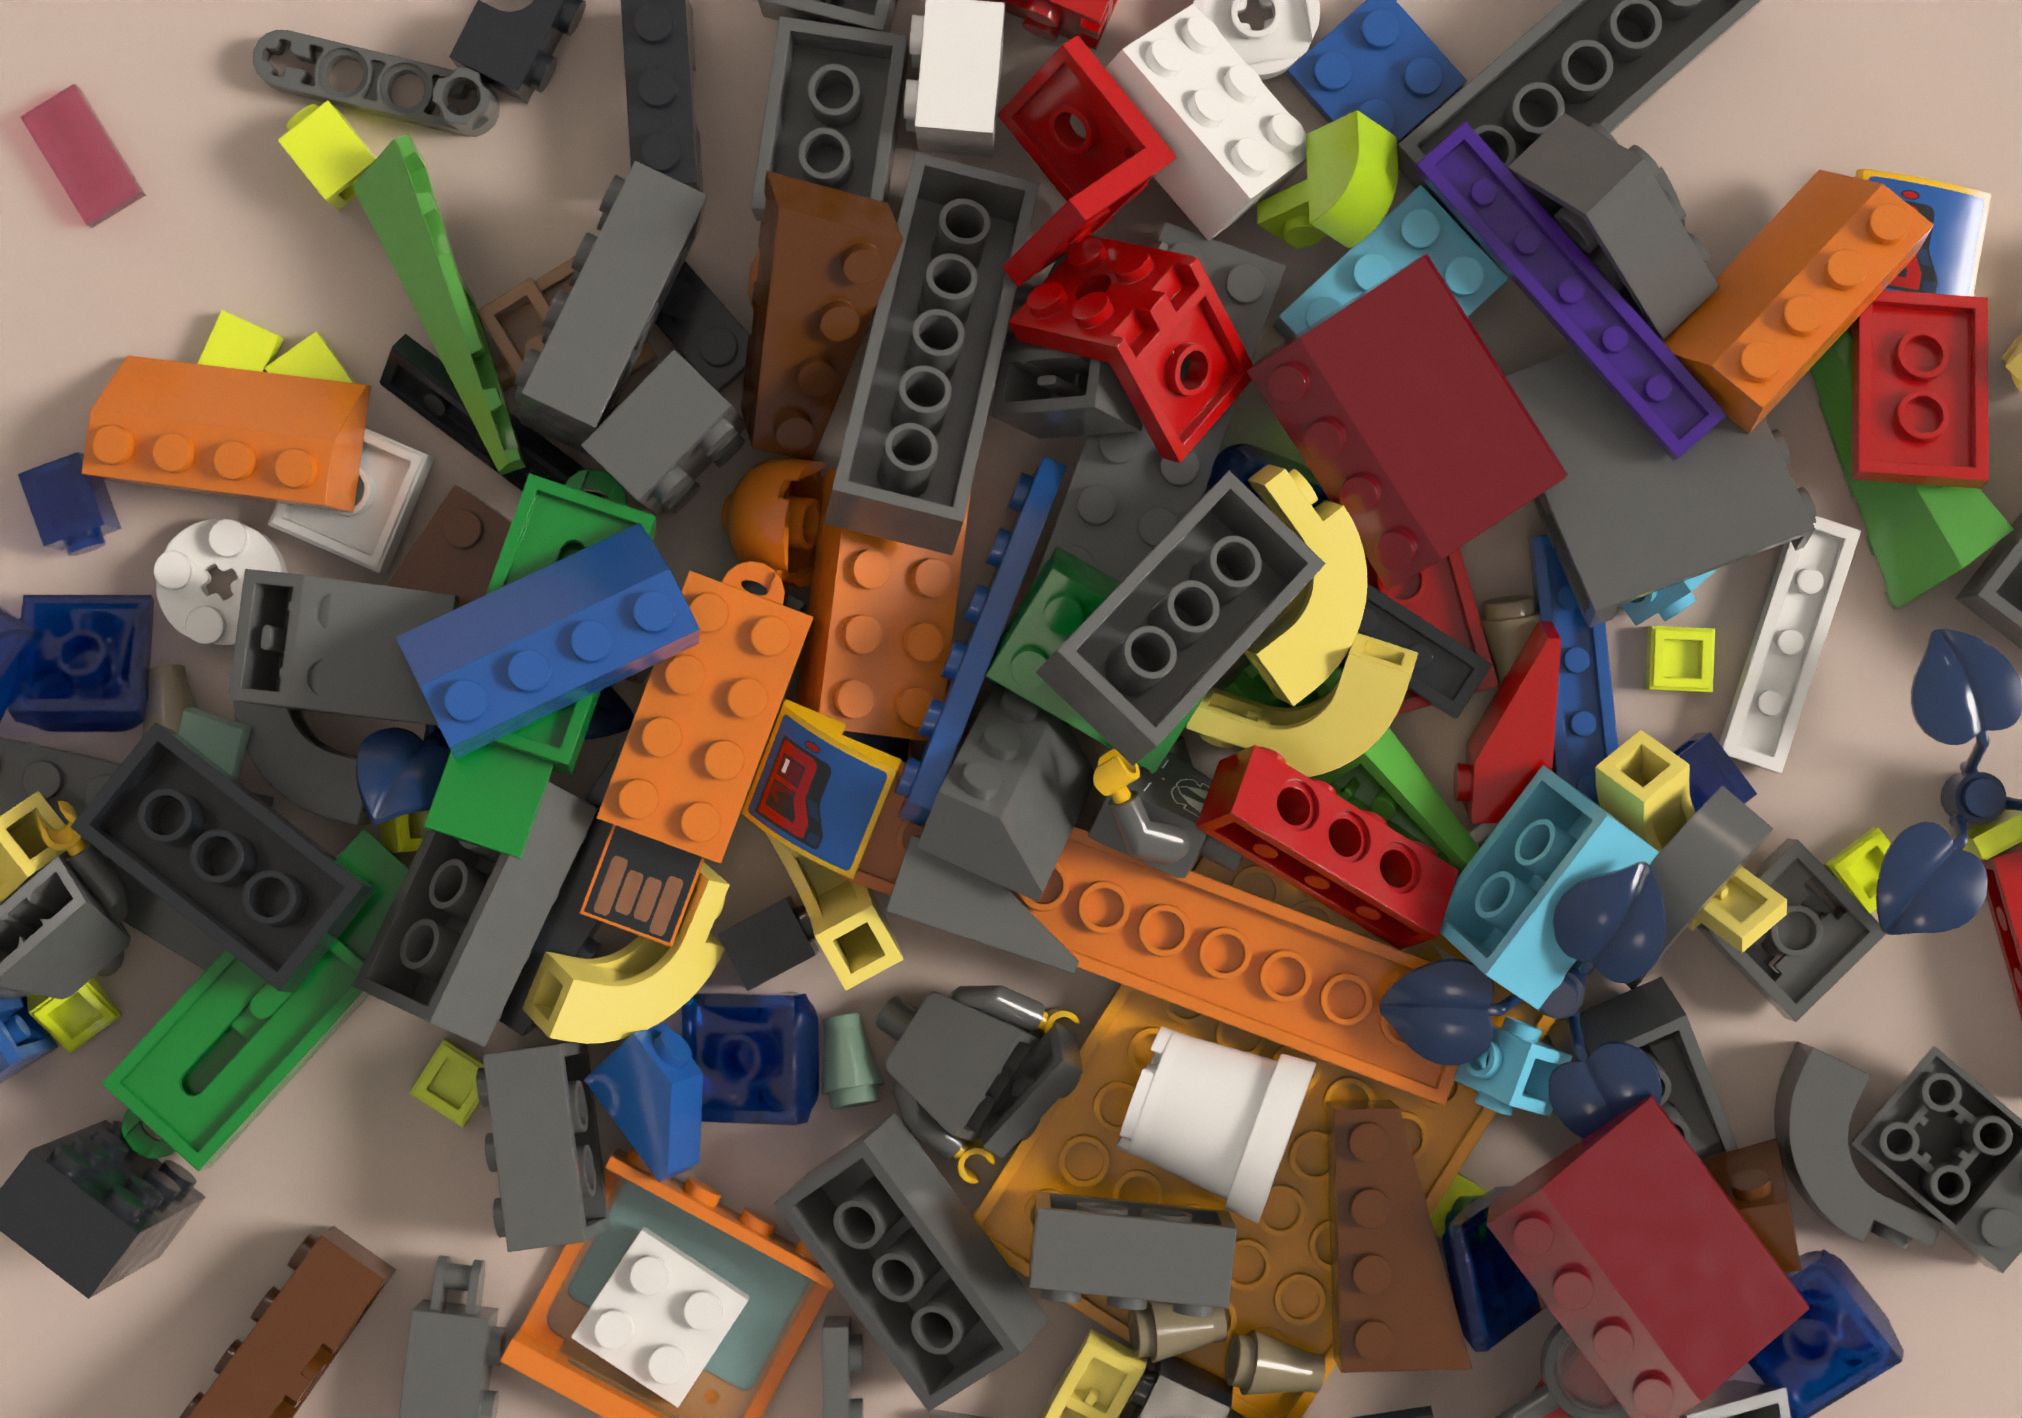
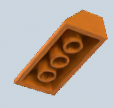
[1660,169,1934,434]
[81,355,371,513]

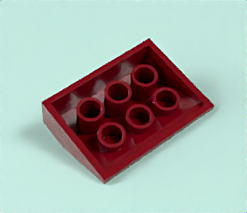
[1247,253,1568,590]
[1486,1094,1810,1418]

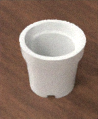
[1116,1026,1317,1224]

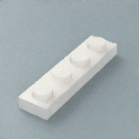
[1716,516,1861,773]

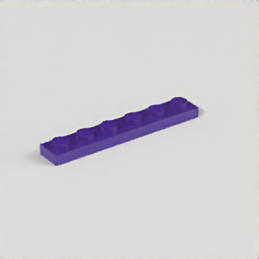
[1413,121,1727,461]

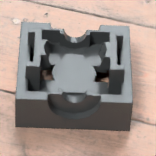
[1697,838,1886,1022]

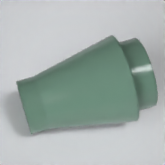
[822,1013,885,1110]

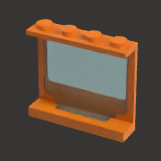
[500,1147,834,1418]

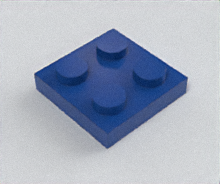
[1286,0,1467,144]

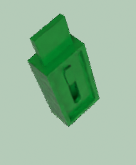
[424,469,656,860]
[101,828,409,1171]

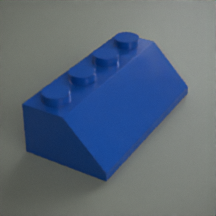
[395,523,700,759]

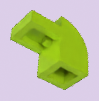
[1257,110,1398,250]

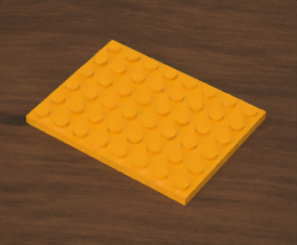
[972,856,1556,1418]

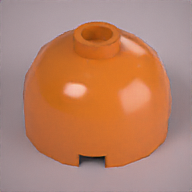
[721,458,827,587]

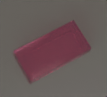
[20,84,146,228]

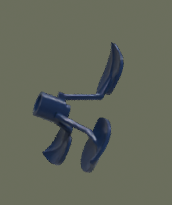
[1876,629,2022,935]
[356,686,634,826]
[1379,861,1666,1139]

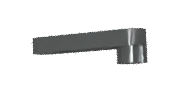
[253,30,500,137]

